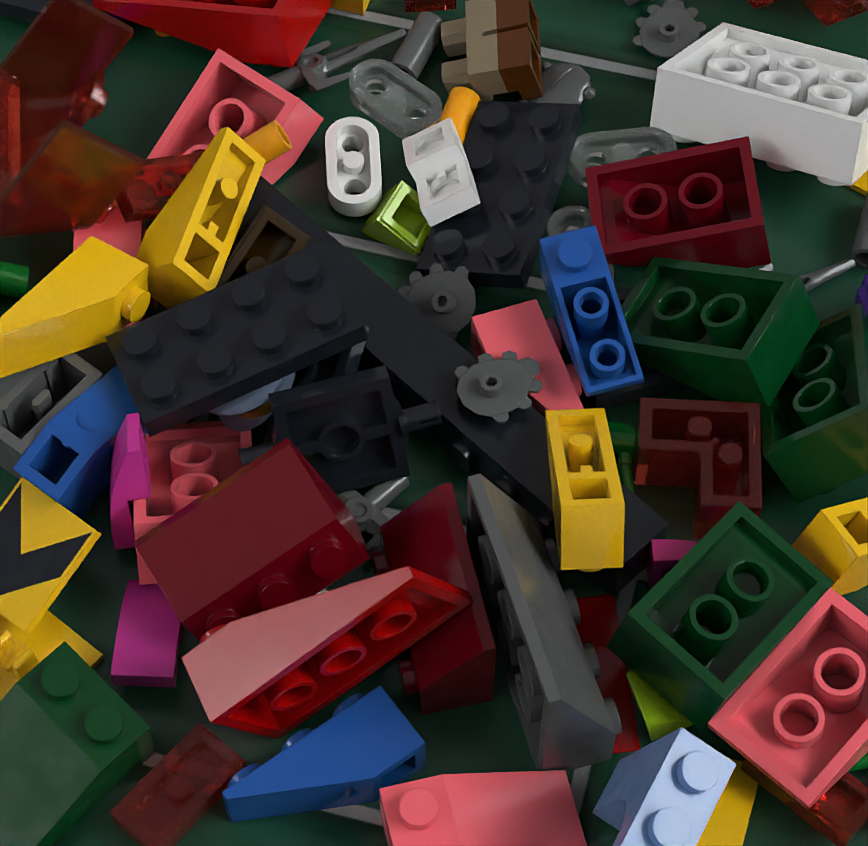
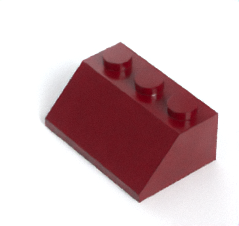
[135,437,370,642]
[371,483,496,716]

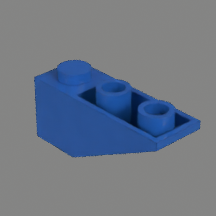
[539,225,644,397]
[13,365,147,519]
[222,686,425,823]

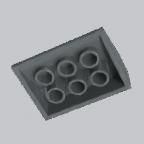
[466,474,622,772]

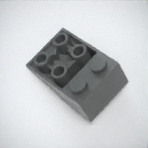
[0,353,104,486]

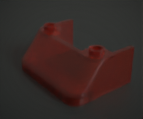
[0,0,143,238]

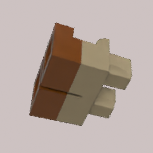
[441,0,543,101]

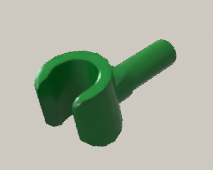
[607,421,636,493]

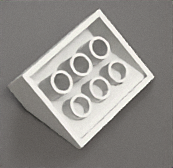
[650,22,868,186]

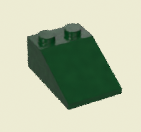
[621,257,820,408]
[761,303,868,503]
[606,501,834,731]
[0,642,155,846]

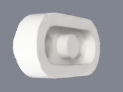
[325,117,382,217]

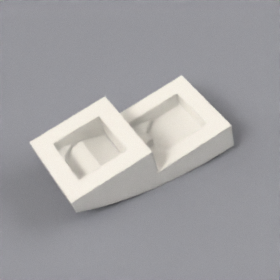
[402,117,480,227]

